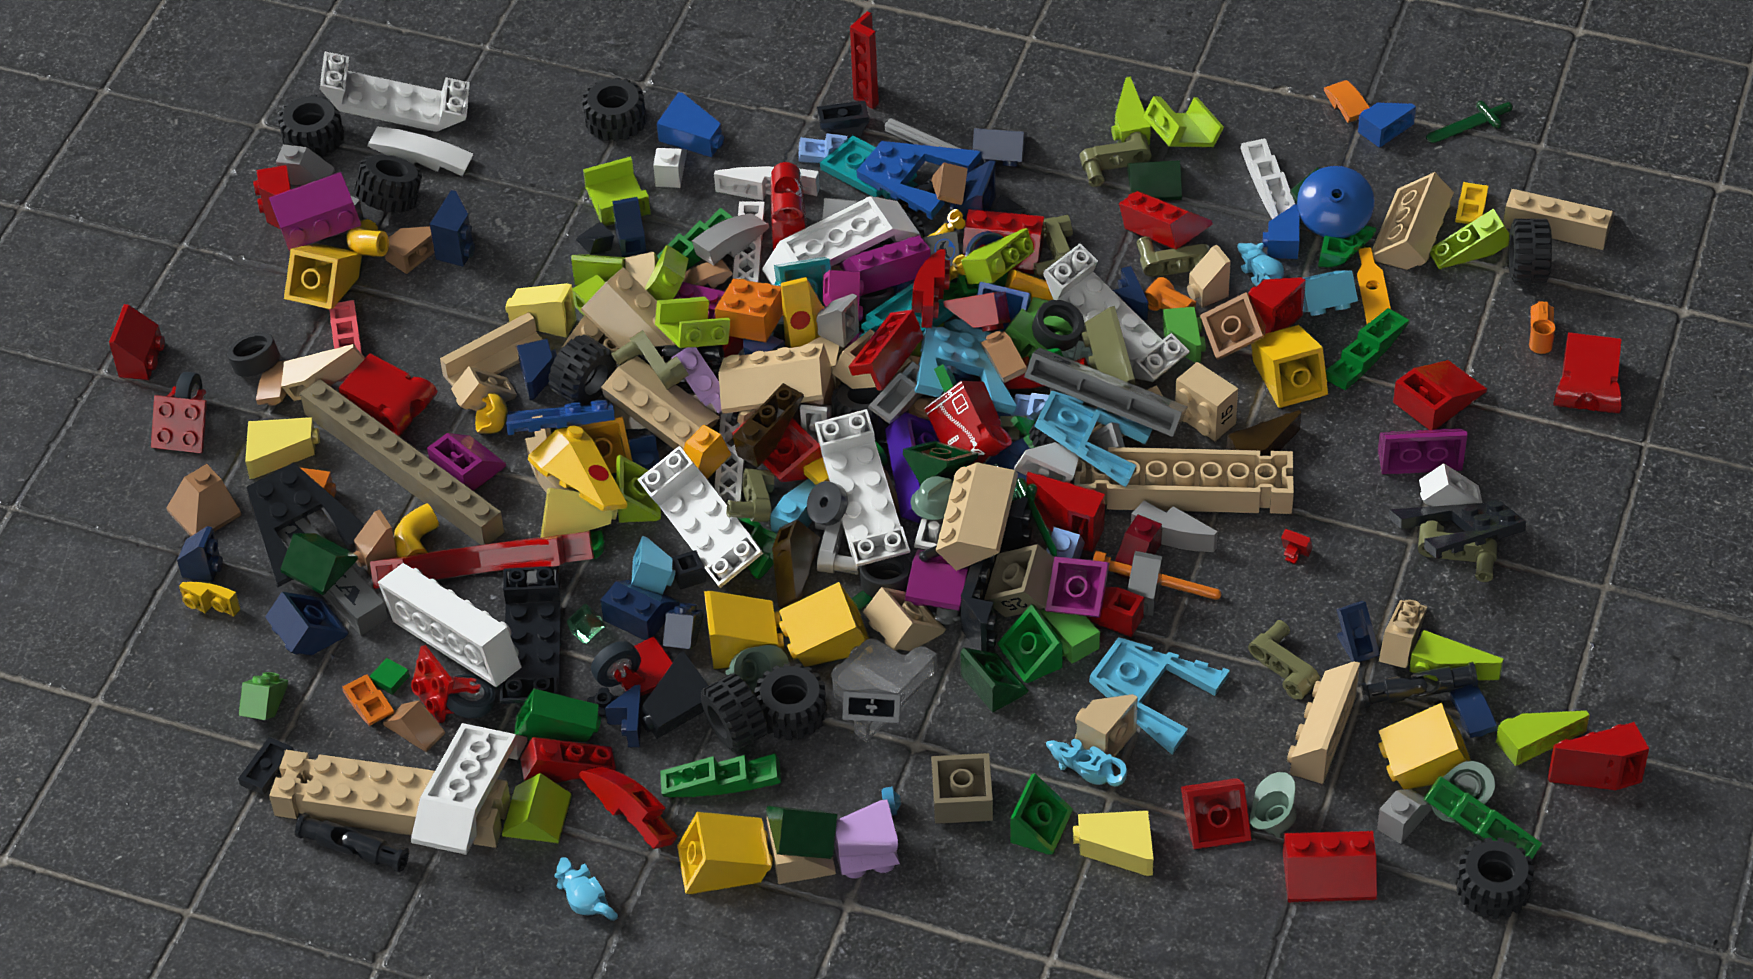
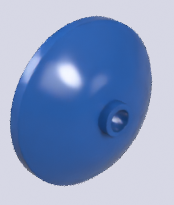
[1297,166,1374,238]

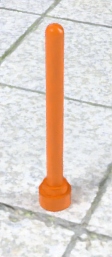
[1093,551,1222,600]

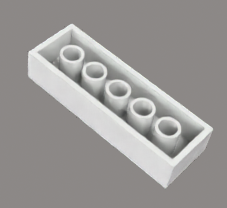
[378,563,521,687]

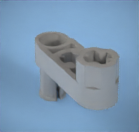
[815,520,860,575]

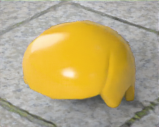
[475,393,508,434]

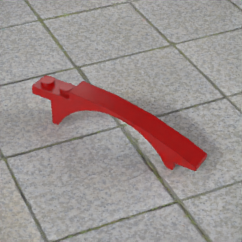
[370,531,594,589]

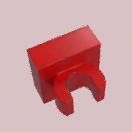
[1281,529,1313,564]

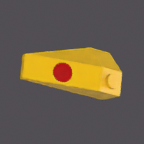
[781,277,825,348]
[528,426,627,511]

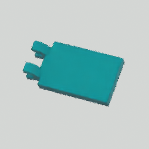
[820,136,918,199]
[859,283,954,338]

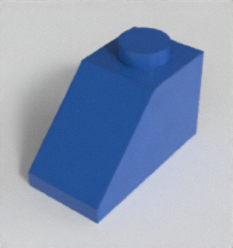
[1358,103,1416,148]
[1262,204,1299,259]

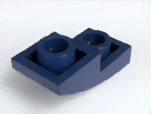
[1449,685,1498,738]

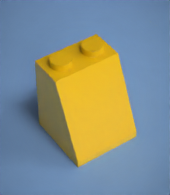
[284,243,362,309]
[1251,325,1328,408]
[779,582,874,667]
[704,591,784,669]
[1378,703,1471,789]
[677,812,773,894]

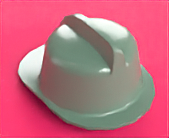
[910,476,953,520]
[726,645,789,693]
[1431,761,1495,823]
[1250,772,1297,838]

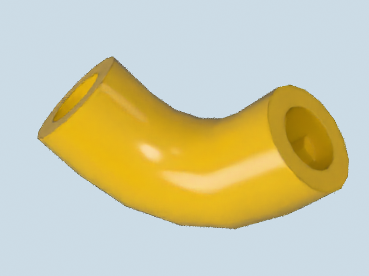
[346,219,389,257]
[394,503,439,557]

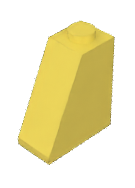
[506,283,576,338]
[245,417,320,479]
[540,488,618,538]
[1073,811,1153,876]

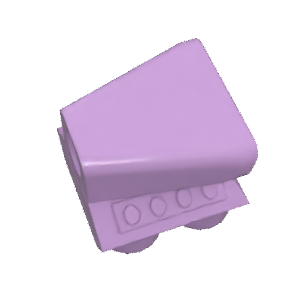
[834,799,900,878]

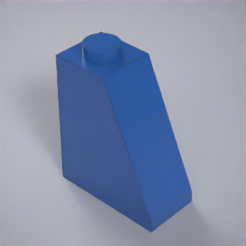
[657,92,724,157]

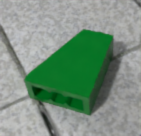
[514,689,601,742]

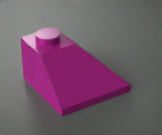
[1045,557,1109,618]

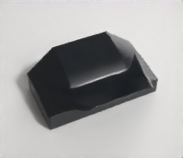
[817,100,869,140]

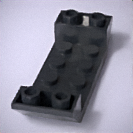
[961,497,1032,652]
[500,566,562,704]

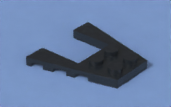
[246,462,365,587]
[1390,500,1526,559]

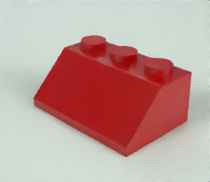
[1119,191,1213,250]
[962,209,1044,274]
[732,419,823,482]
[1283,831,1377,902]

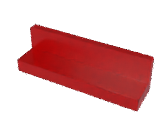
[850,11,879,109]
[849,310,924,391]

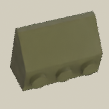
[1082,306,1135,385]

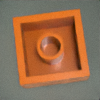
[715,278,783,342]

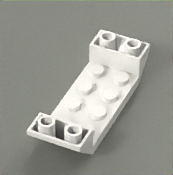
[320,52,470,132]
[762,196,920,285]
[1043,244,1189,382]
[815,409,910,567]
[638,446,763,588]
[411,723,527,855]

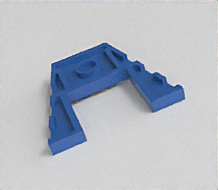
[856,141,981,219]
[507,400,615,435]

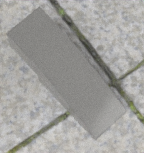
[692,213,770,265]
[868,362,923,424]
[1131,500,1218,552]

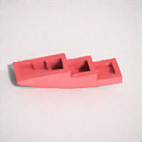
[329,300,362,382]

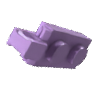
[672,347,722,414]

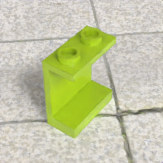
[1143,96,1224,147]
[583,157,651,226]
[655,297,730,348]

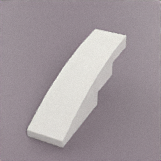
[368,126,473,177]
[1240,138,1295,219]
[714,166,820,201]

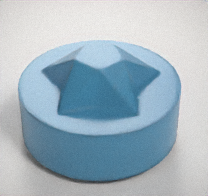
[882,786,901,816]

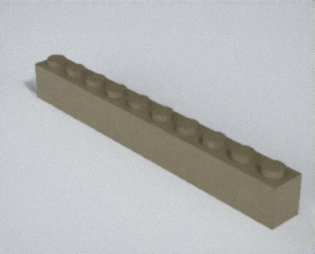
[300,379,504,545]

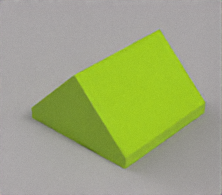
[571,254,627,285]
[616,455,661,523]
[502,773,572,843]

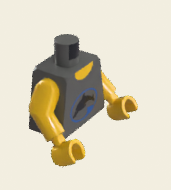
[922,209,965,283]

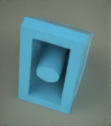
[631,536,675,595]

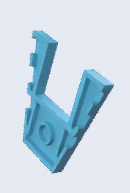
[915,326,1017,415]
[1035,391,1152,487]
[1089,637,1230,755]

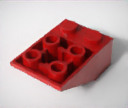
[1393,360,1487,430]
[1027,472,1105,552]
[1548,722,1649,790]

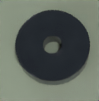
[807,481,848,526]

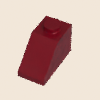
[1113,514,1162,579]

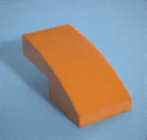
[1324,80,1370,123]
[343,674,394,726]

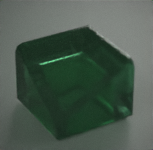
[567,603,605,644]

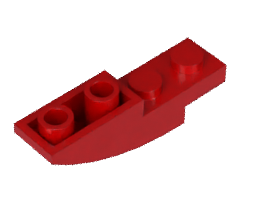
[912,249,950,328]
[579,767,678,849]

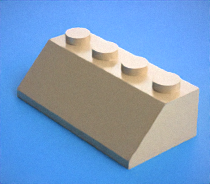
[1372,172,1454,270]
[1503,189,1615,250]
[581,267,676,360]
[719,343,833,414]
[601,356,720,450]
[936,462,1018,571]
[1287,661,1360,784]

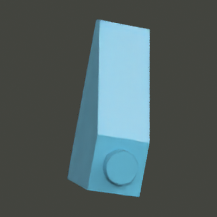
[770,478,816,533]

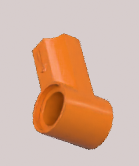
[1144,277,1196,311]
[1529,301,1555,354]

